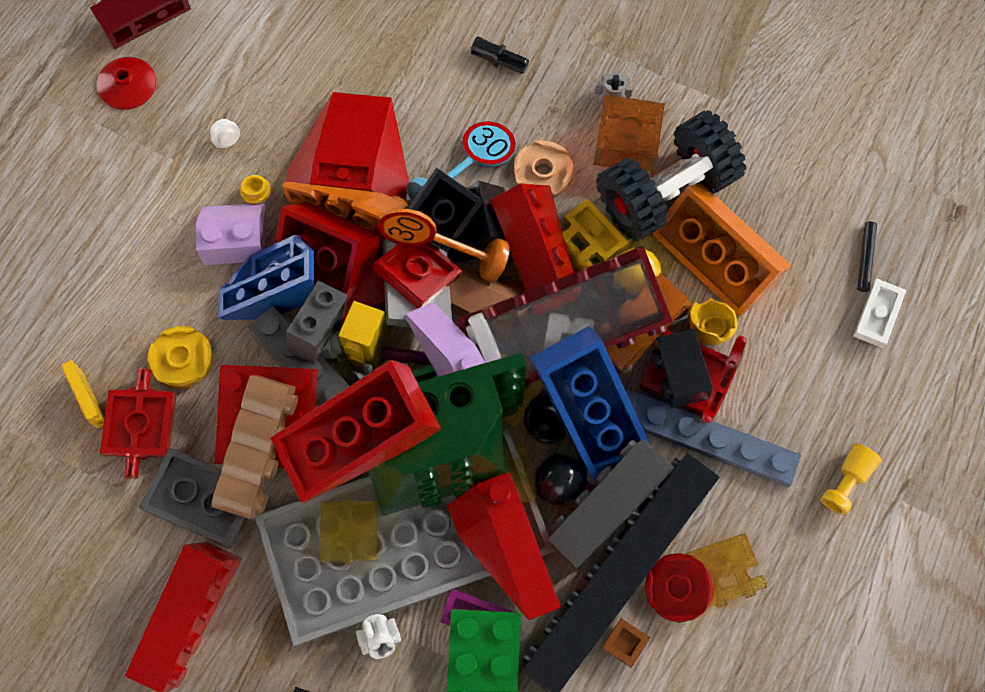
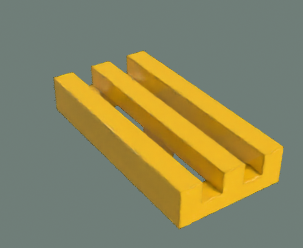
[61,360,105,429]

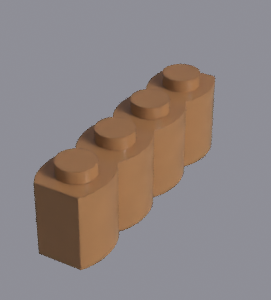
[211,375,298,519]

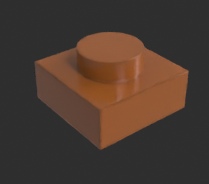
[601,618,651,668]

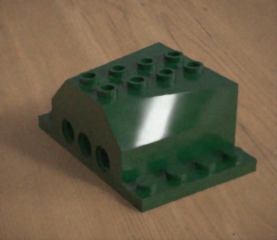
[368,352,526,516]

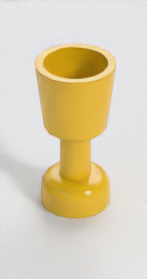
[820,443,882,516]

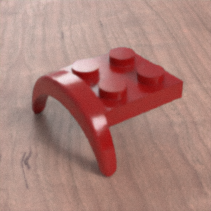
[640,330,746,424]

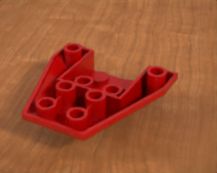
[283,92,409,201]

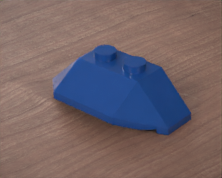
[219,235,314,320]

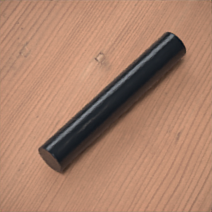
[857,221,877,292]

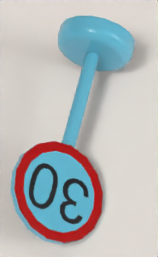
[406,121,516,202]

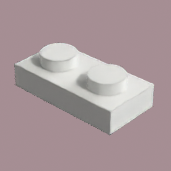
[853,278,906,348]
[466,312,502,363]

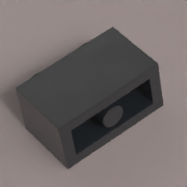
[650,329,713,409]

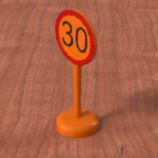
[378,209,509,283]

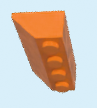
[651,183,792,317]

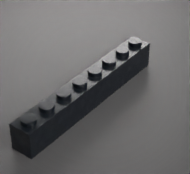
[522,453,720,692]

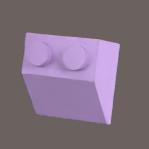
[196,203,266,265]

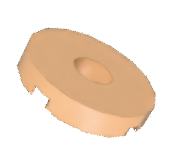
[513,140,574,197]

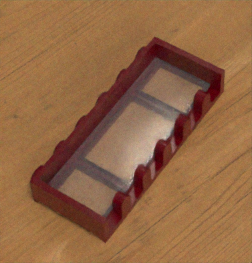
[456,246,673,385]

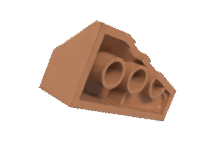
[449,264,533,344]

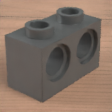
[285,280,348,364]

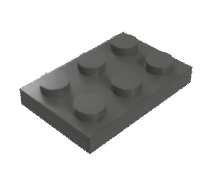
[138,448,247,549]

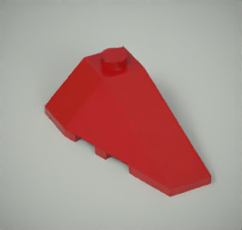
[447,472,561,621]

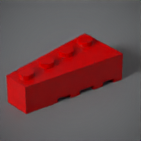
[490,183,581,316]
[125,542,242,692]

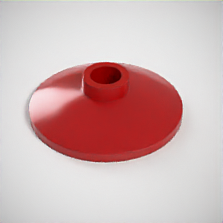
[96,57,156,110]

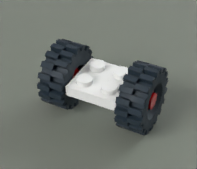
[596,110,746,242]

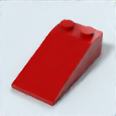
[270,360,441,503]

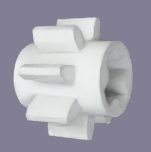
[356,614,401,659]

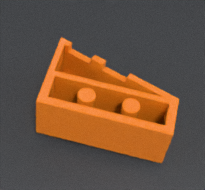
[596,273,692,372]

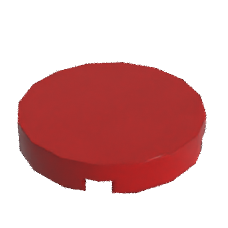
[645,553,715,623]

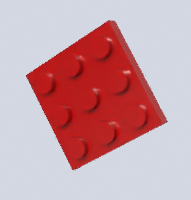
[214,365,318,468]

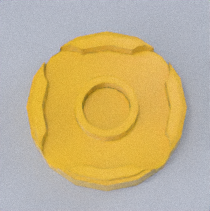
[147,326,214,389]

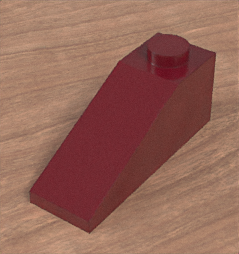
[90,0,191,50]

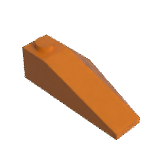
[282,181,410,244]

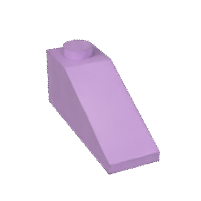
[405,302,485,376]

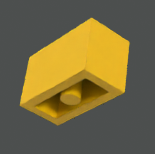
[338,301,390,368]

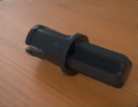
[471,36,529,74]

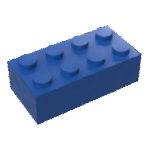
[529,326,650,481]

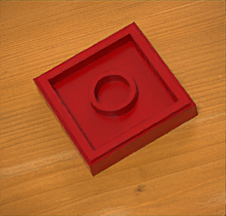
[372,242,463,309]

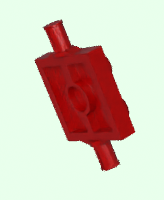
[99,368,177,479]

